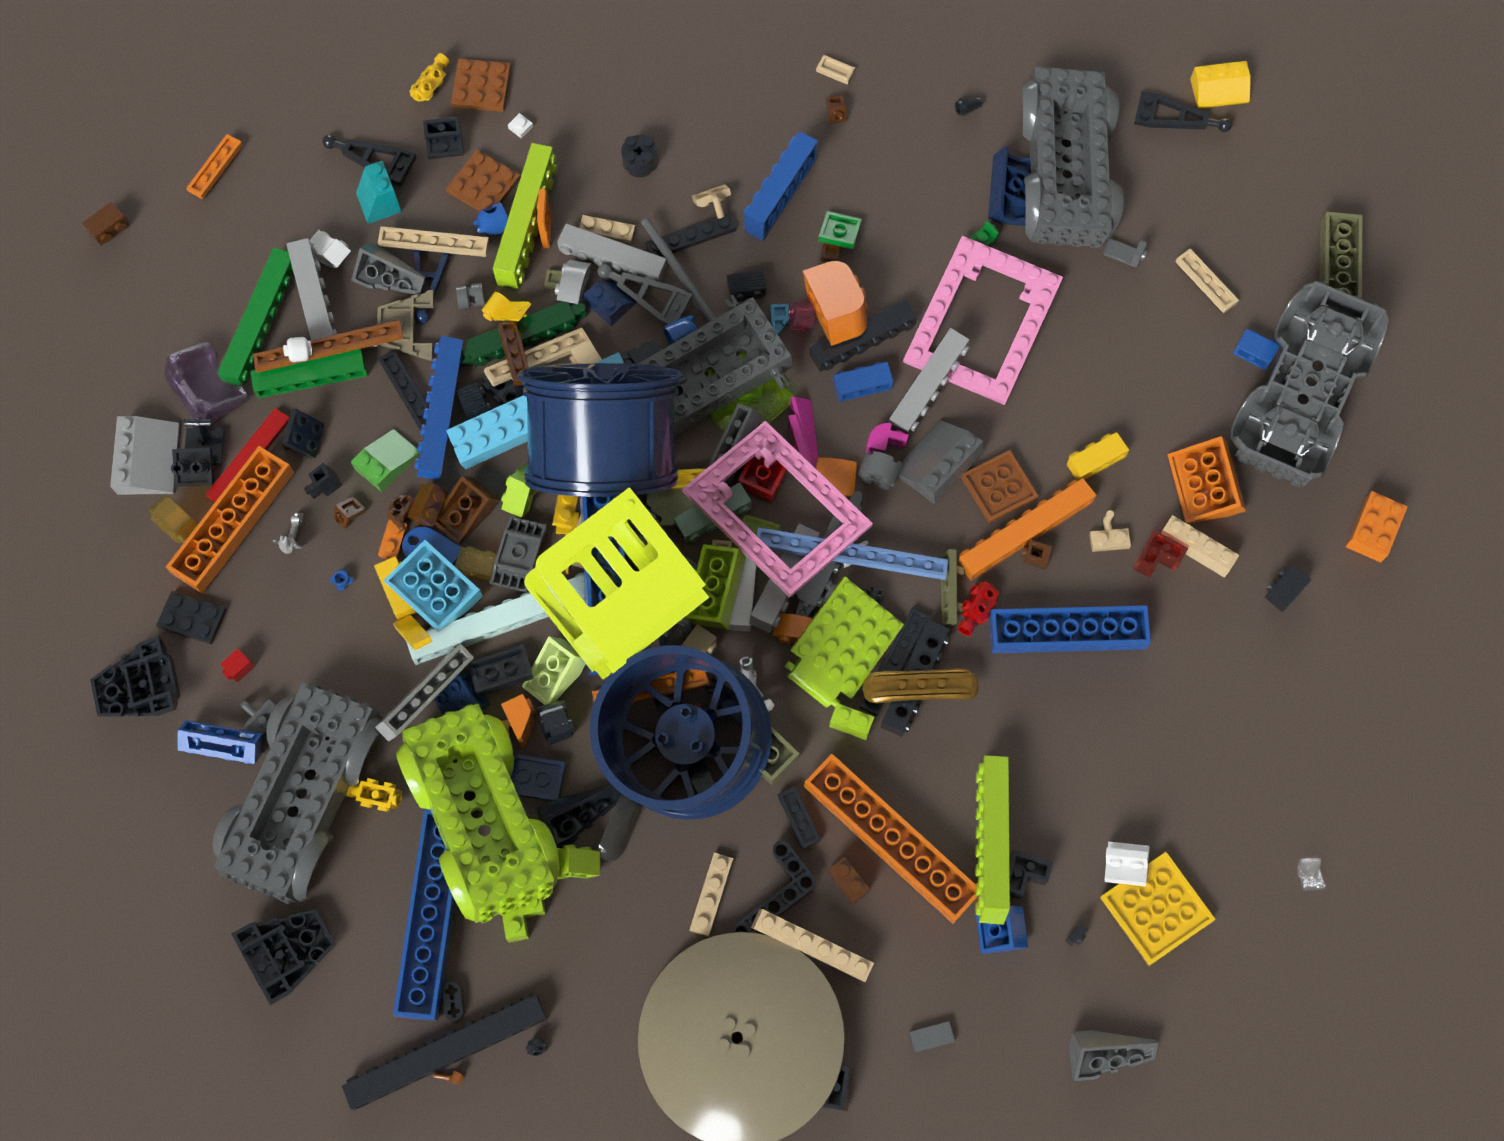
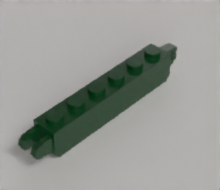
[459,301,587,367]

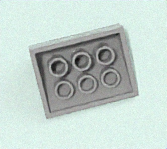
[110,416,180,495]

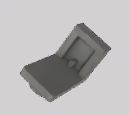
[1103,239,1147,268]

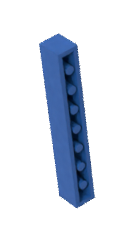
[414,336,463,480]

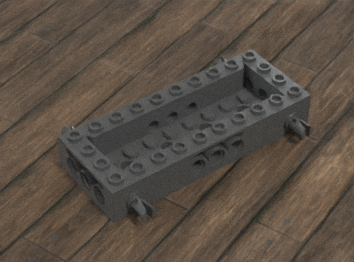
[638,295,793,436]

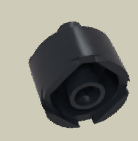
[621,135,658,177]
[536,700,574,745]

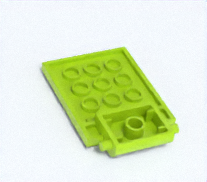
[784,577,904,708]

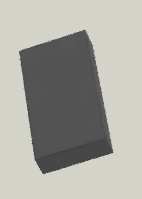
[909,1021,955,1053]

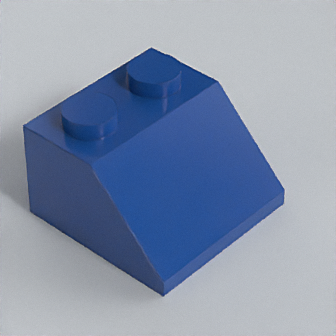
[976,906,1029,954]

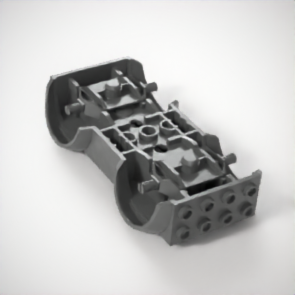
[1021,66,1124,248]
[1230,281,1389,487]
[213,682,383,904]

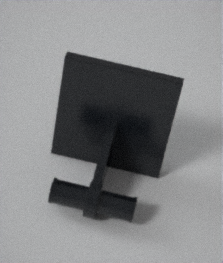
[184,417,225,465]

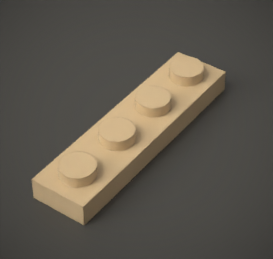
[1175,249,1239,313]
[689,853,733,937]

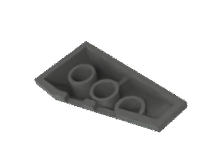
[351,243,426,295]
[1069,1030,1159,1081]

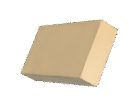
[816,55,855,85]

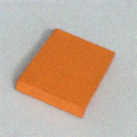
[537,189,552,248]

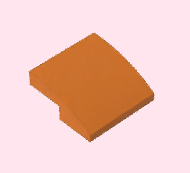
[816,457,857,499]

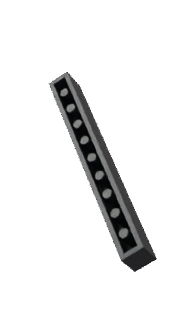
[342,994,548,1110]

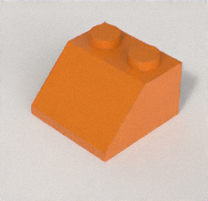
[501,694,536,748]

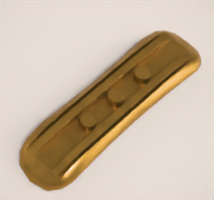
[863,668,979,703]

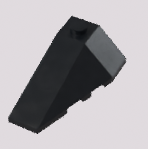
[536,784,621,848]

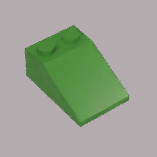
[351,429,421,493]

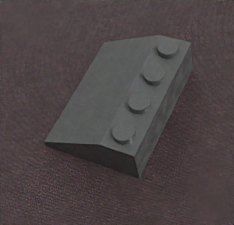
[897,420,984,504]

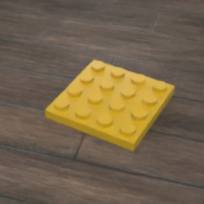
[1100,852,1216,966]

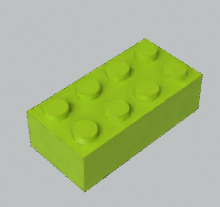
[685,544,746,630]

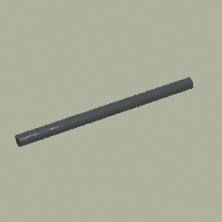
[641,217,716,323]

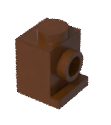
[1021,540,1052,570]

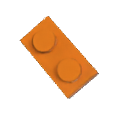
[378,520,408,560]

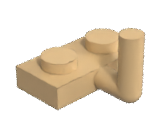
[692,184,731,218]
[1089,510,1131,552]

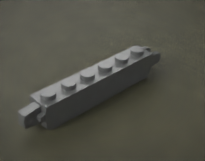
[796,491,864,617]

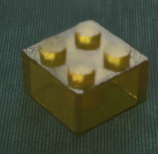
[148,494,197,544]

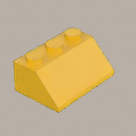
[1190,61,1250,109]

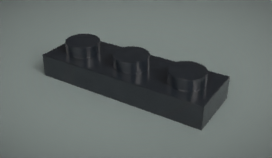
[777,787,821,850]

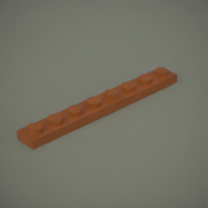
[253,320,404,373]

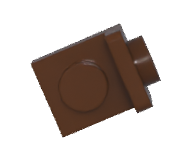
[825,95,847,123]
[333,496,366,529]

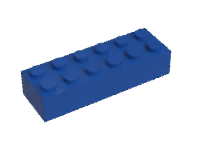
[743,131,818,241]

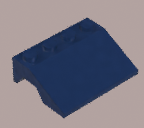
[988,146,1031,226]

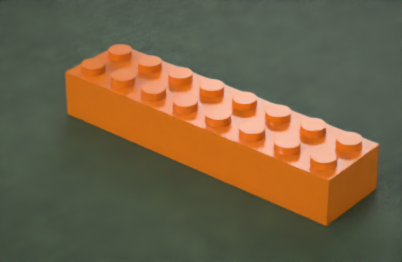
[166,446,294,594]

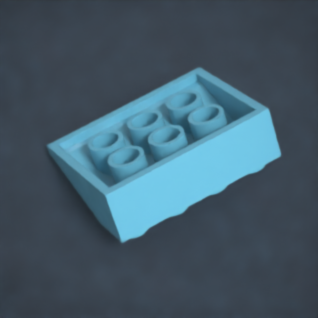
[383,540,483,632]

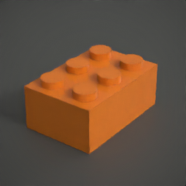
[1345,491,1408,562]

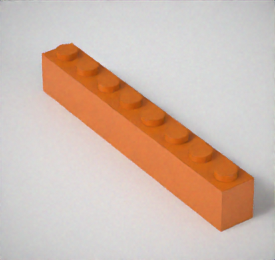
[958,478,1097,581]

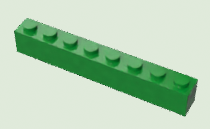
[217,247,293,387]

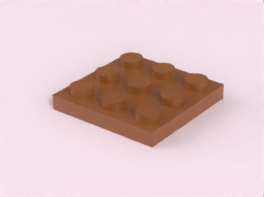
[451,59,511,112]
[446,150,521,211]
[961,450,1039,524]

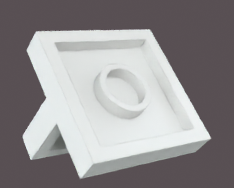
[1105,842,1149,886]

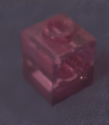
[788,301,815,331]

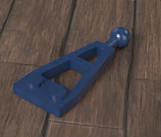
[414,250,451,324]

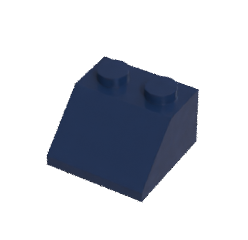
[584,279,637,327]

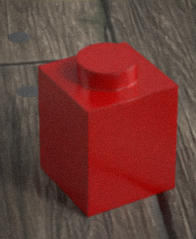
[220,648,255,683]

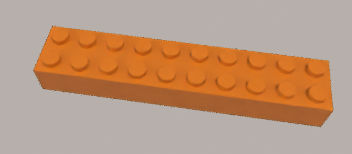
[804,754,978,924]

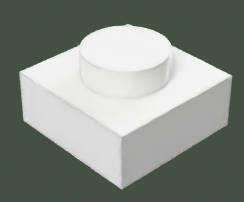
[508,113,533,138]

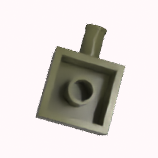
[759,726,800,786]

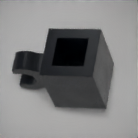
[304,463,342,499]

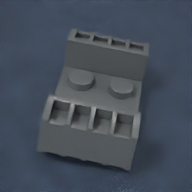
[490,516,548,593]

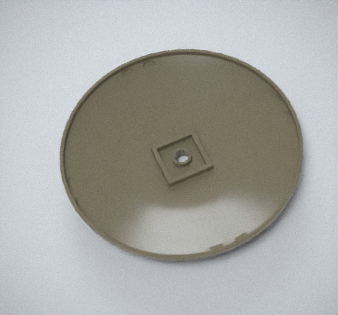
[638,932,845,1141]

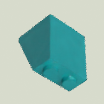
[356,161,401,224]

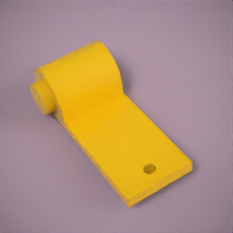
[482,292,531,321]

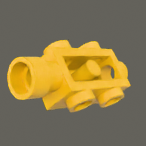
[409,53,450,101]
[345,778,403,812]

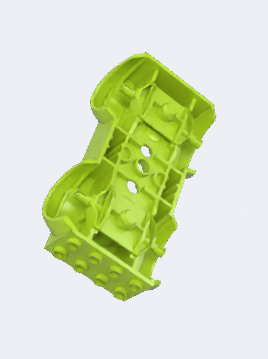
[396,704,560,924]

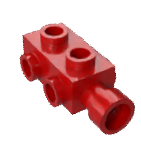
[957,581,1000,636]

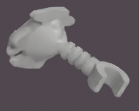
[273,513,304,554]

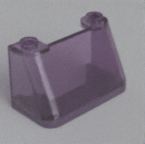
[165,341,247,427]

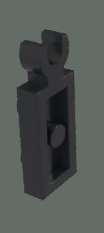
[704,677,743,725]

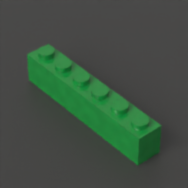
[250,349,368,399]

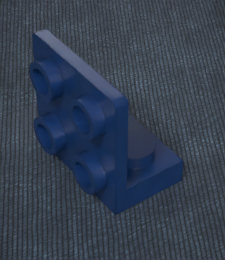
[434,673,490,715]

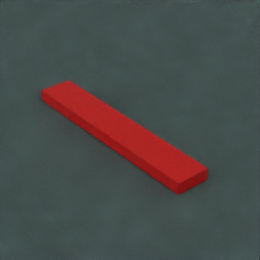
[205,408,289,503]

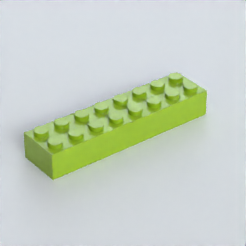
[493,143,558,290]
[975,755,1010,925]

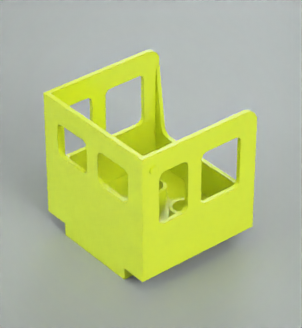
[524,487,709,679]

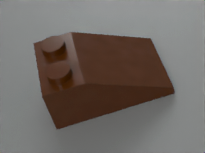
[434,476,499,545]

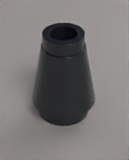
[955,97,982,116]

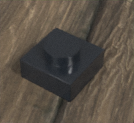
[1065,924,1088,946]

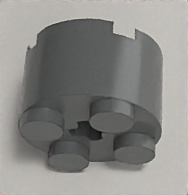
[858,451,901,490]

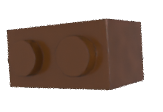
[82,202,130,246]
[407,484,448,526]
[828,857,870,905]

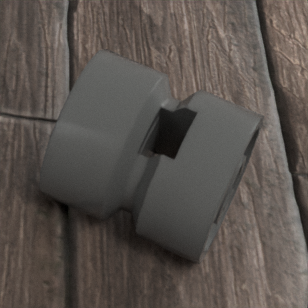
[456,282,485,309]

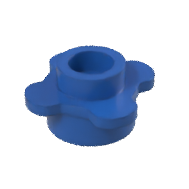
[330,569,353,591]

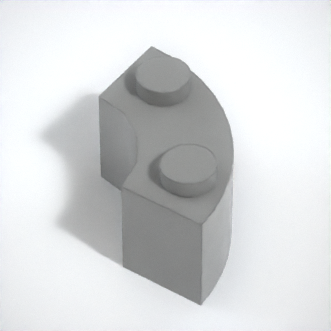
[555,259,591,304]

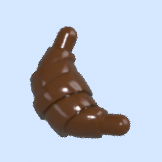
[387,495,415,531]

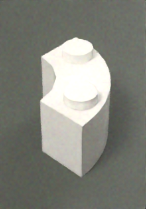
[309,230,351,268]

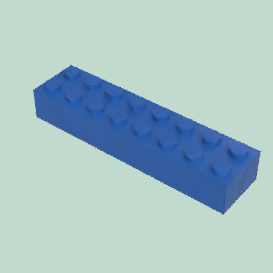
[989,606,1151,653]

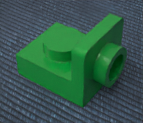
[969,221,999,247]

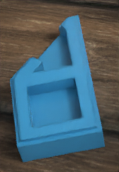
[770,304,790,335]

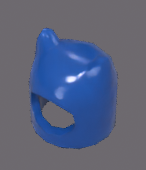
[473,202,508,236]
[663,316,697,345]

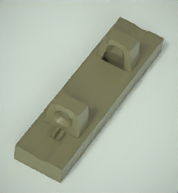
[941,549,964,628]

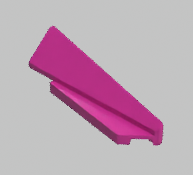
[788,397,818,469]

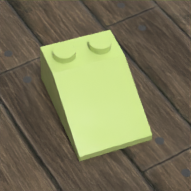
[522,637,586,705]

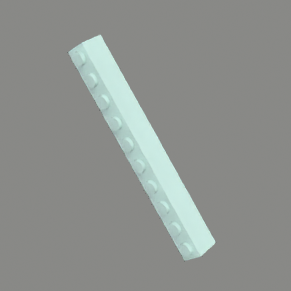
[406,572,585,665]

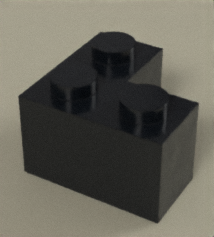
[1009,851,1053,899]

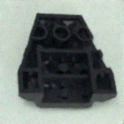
[90,636,181,717]
[231,909,336,1006]

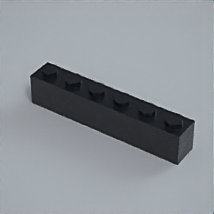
[809,299,917,372]

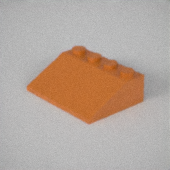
[1167,436,1246,524]

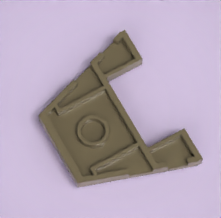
[377,290,434,361]

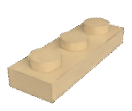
[579,215,635,244]

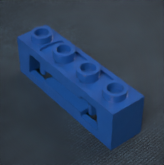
[178,720,262,764]

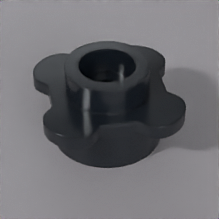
[865,587,884,603]
[526,1038,548,1056]

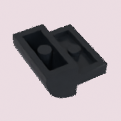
[423,117,464,159]

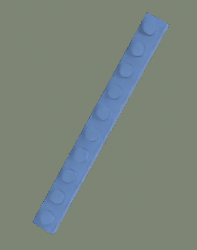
[757,527,948,580]

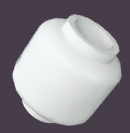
[283,337,312,362]

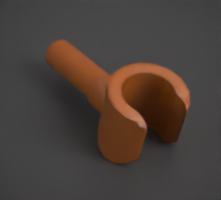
[433,1071,464,1085]

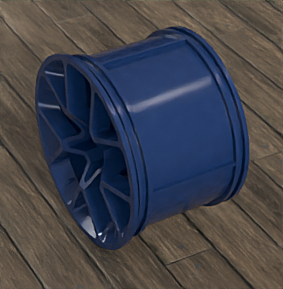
[517,363,683,497]
[590,645,772,820]

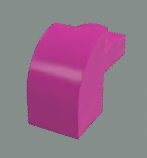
[866,423,908,455]

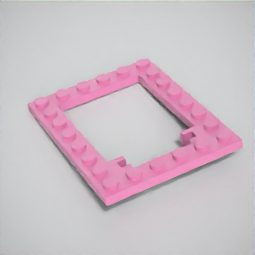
[903,236,1063,405]
[682,421,873,598]

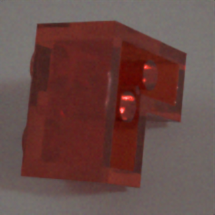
[1133,530,1188,578]

